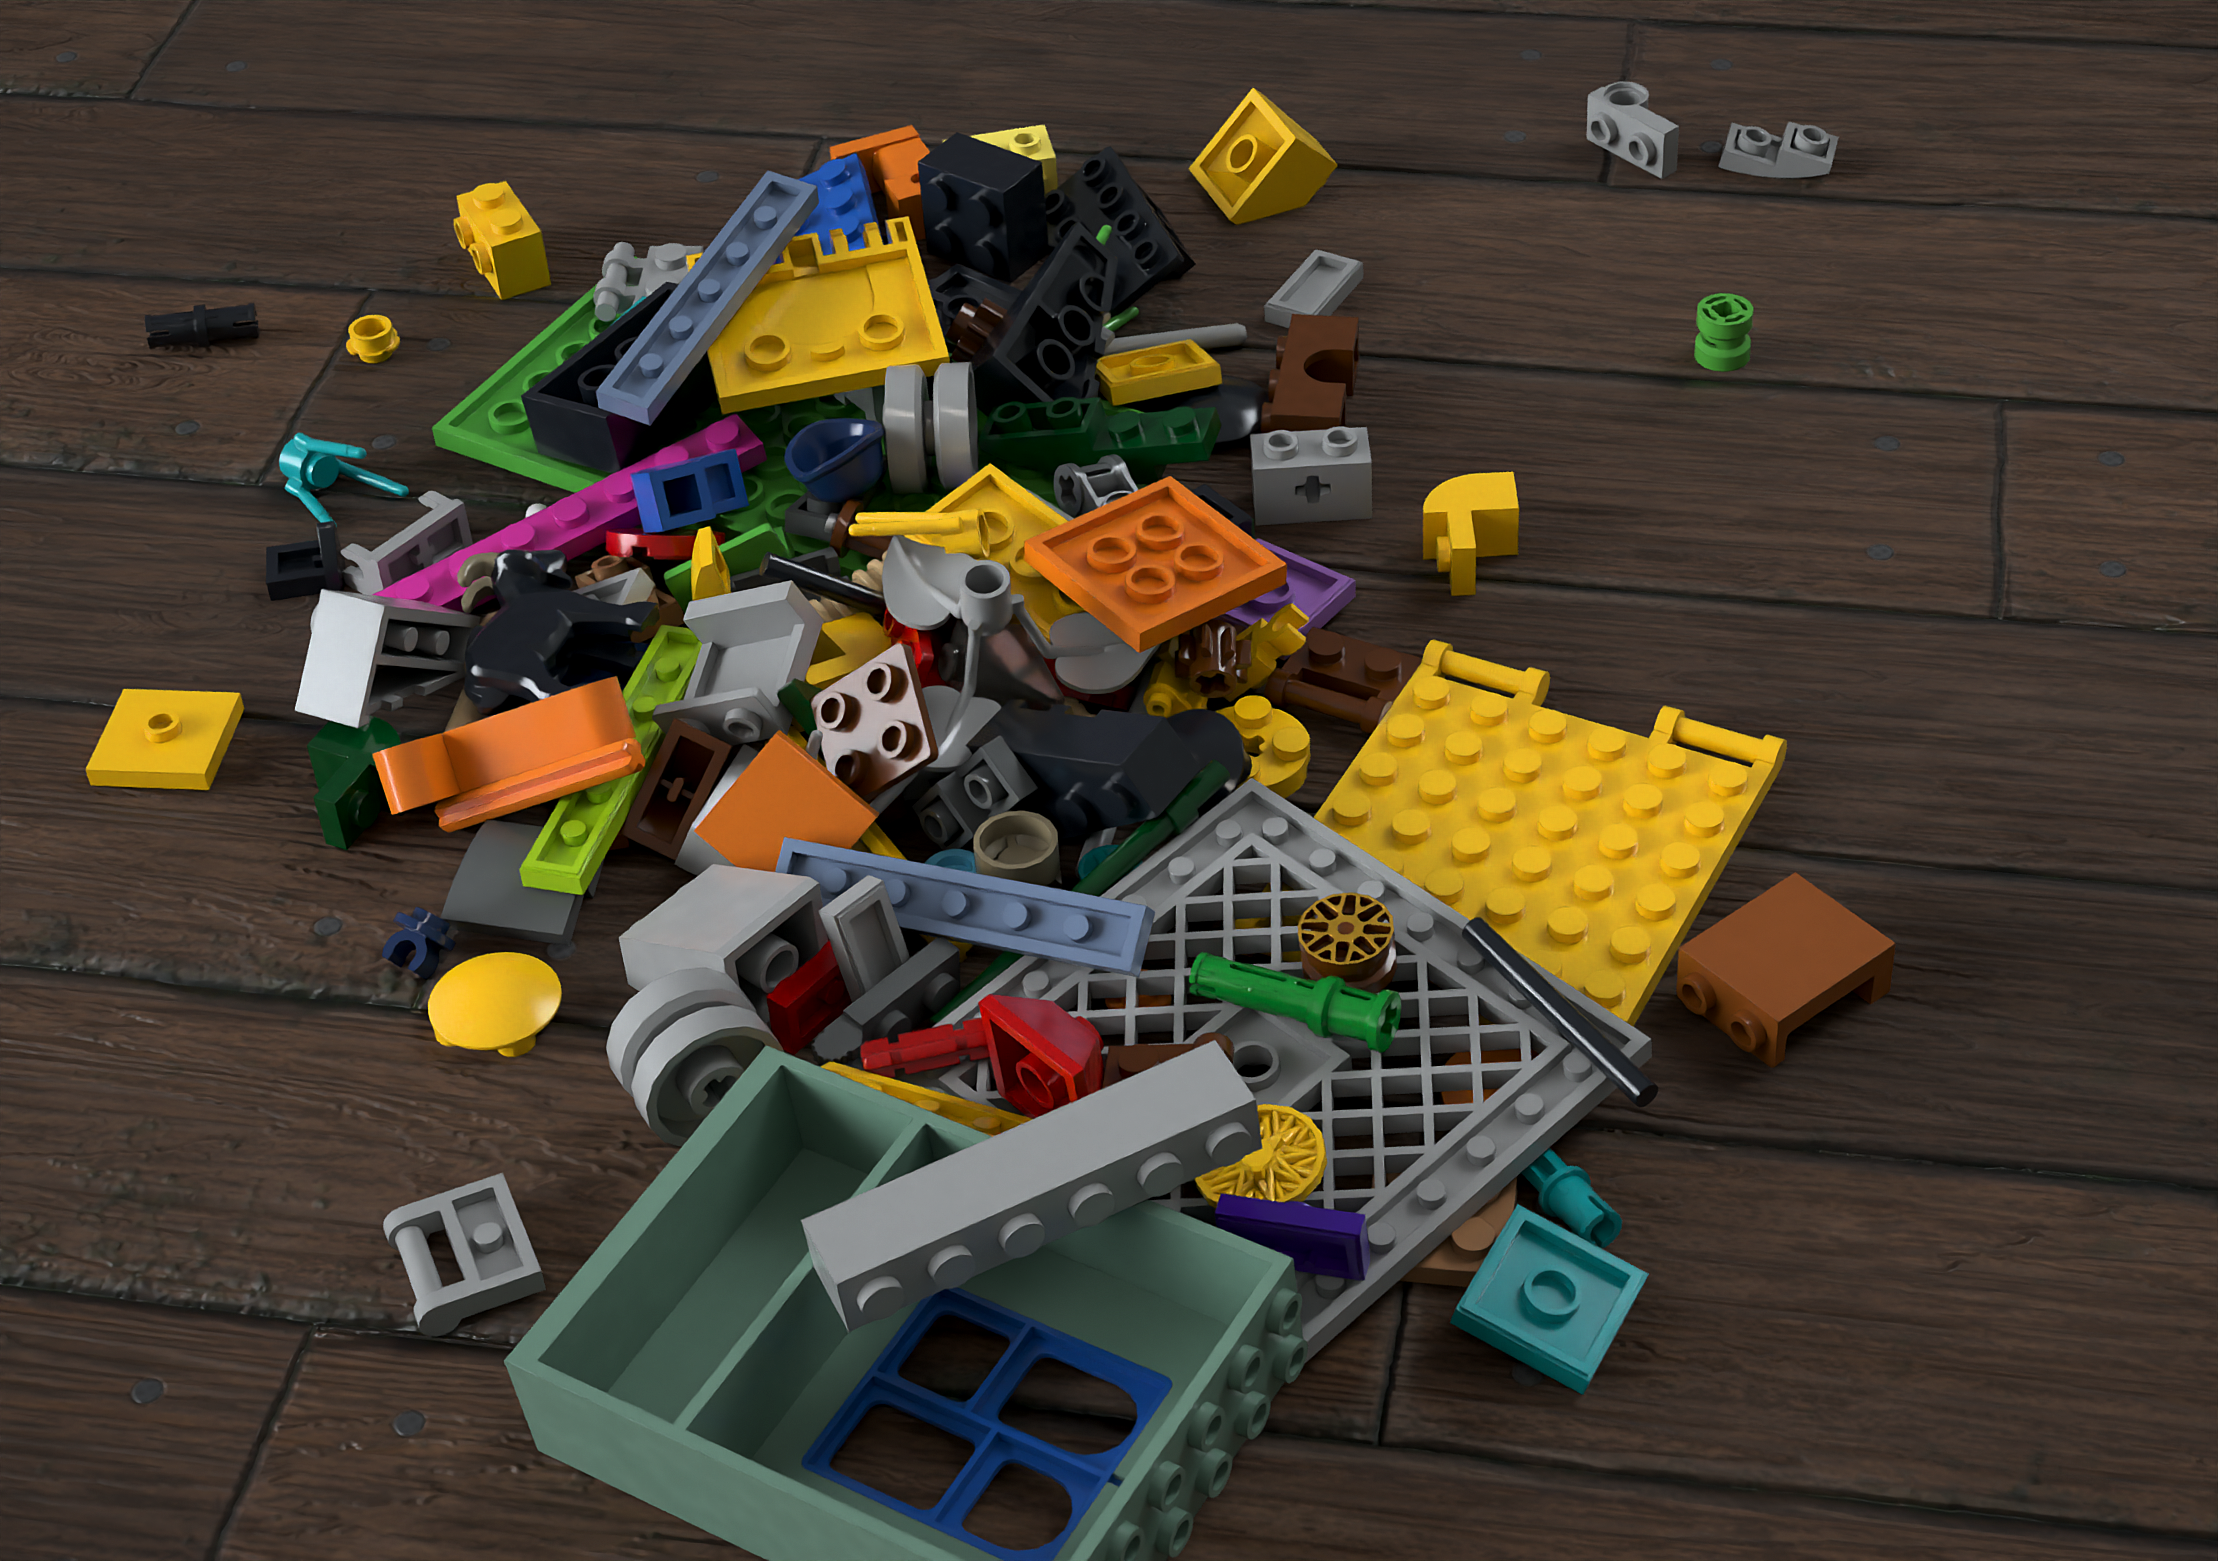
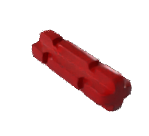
[860,1017,990,1079]

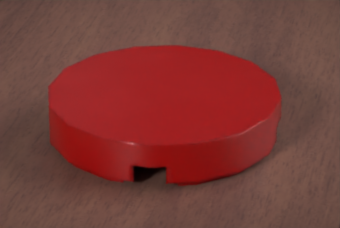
[606,528,725,560]

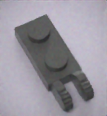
[812,937,961,1071]

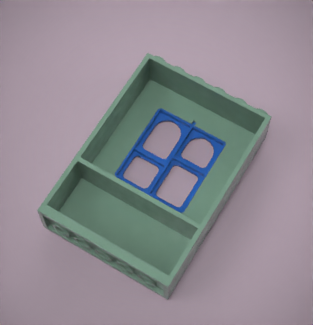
[504,1045,1308,1561]

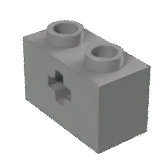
[1250,426,1372,526]

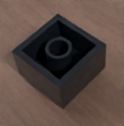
[918,132,1049,283]

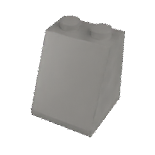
[619,864,828,1030]

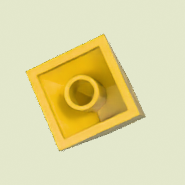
[1189,88,1338,225]

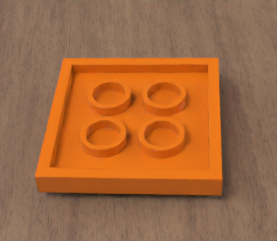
[1024,476,1287,653]

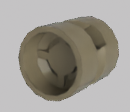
[973,810,1063,890]

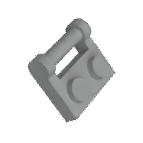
[383,1173,546,1337]

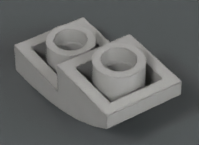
[1718,121,1839,178]

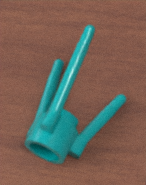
[279,432,409,527]

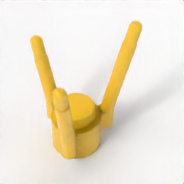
[848,509,990,559]

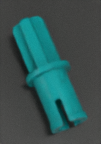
[1521,1147,1622,1249]

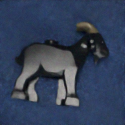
[457,549,660,715]

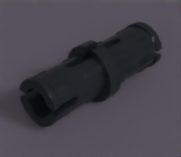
[145,303,260,350]

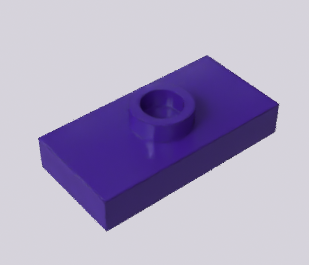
[1214,1193,1370,1281]

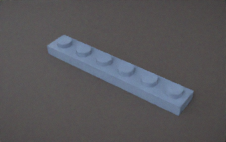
[596,171,819,425]
[775,837,1155,977]

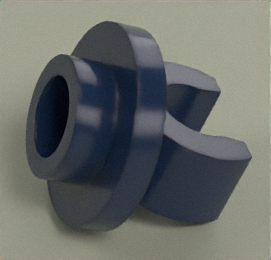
[382,907,456,980]

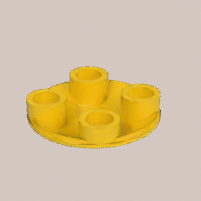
[428,952,562,1057]

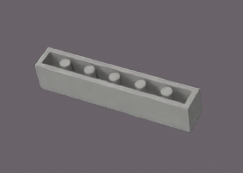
[801,1040,1262,1332]

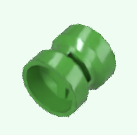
[1694,293,1754,372]

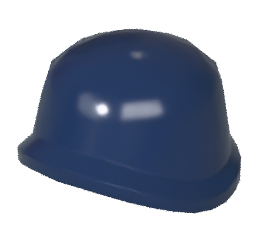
[785,418,885,503]

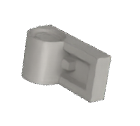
[1586,82,1679,179]

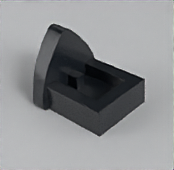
[266,521,346,601]

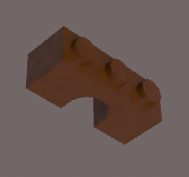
[1261,314,1359,434]

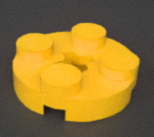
[1215,695,1310,799]

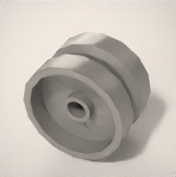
[883,362,979,494]
[606,967,784,1147]

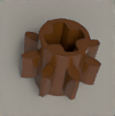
[945,298,1007,362]
[1175,620,1252,698]

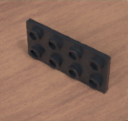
[1045,146,1196,320]

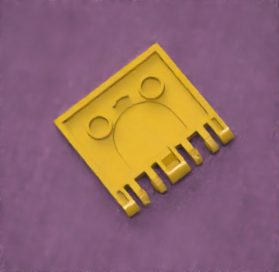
[686,216,950,414]

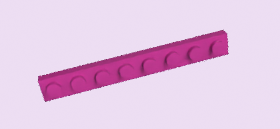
[373,413,767,613]

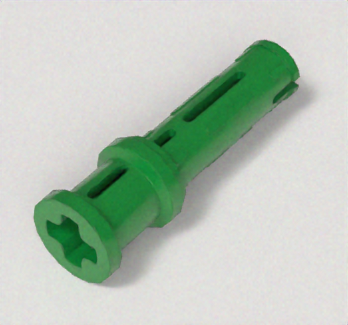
[1189,952,1401,1053]

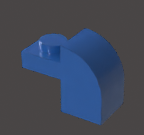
[630,449,749,533]

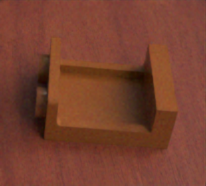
[1676,872,1896,1068]

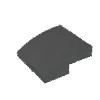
[440,819,605,946]

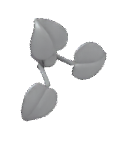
[882,535,1161,772]

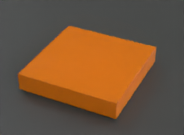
[694,730,880,872]

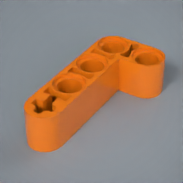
[372,676,636,815]

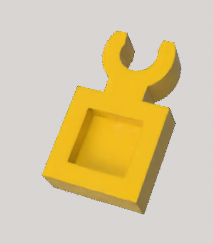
[1224,603,1309,702]

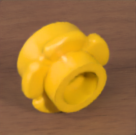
[346,315,400,363]

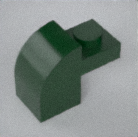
[307,715,406,850]

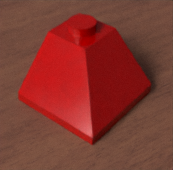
[978,994,1105,1119]

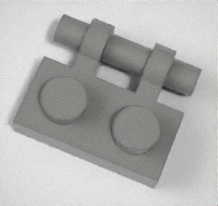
[593,242,704,322]

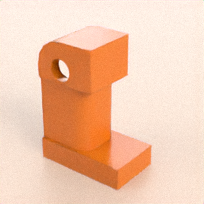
[829,125,930,241]

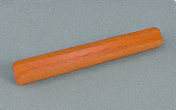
[434,738,646,833]

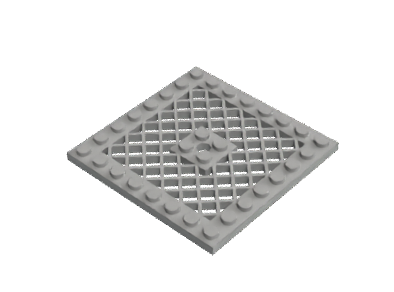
[892,778,1652,1364]

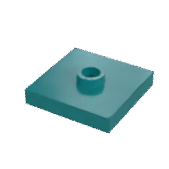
[1450,1204,1649,1395]

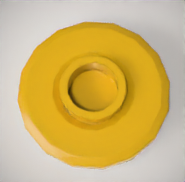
[1194,1104,1327,1208]

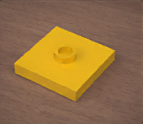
[1095,339,1223,406]
[85,689,245,790]

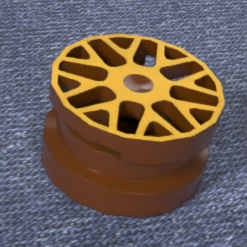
[1298,892,1397,993]

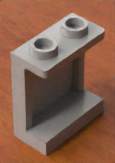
[652,580,824,745]

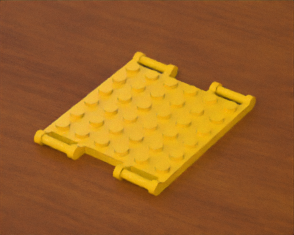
[1235,639,1787,1027]

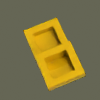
[691,526,731,601]

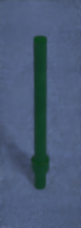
[929,759,1231,1027]

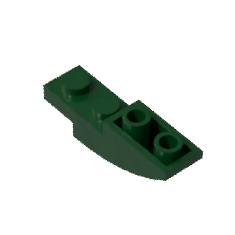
[978,397,1222,485]

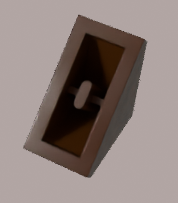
[619,718,733,861]

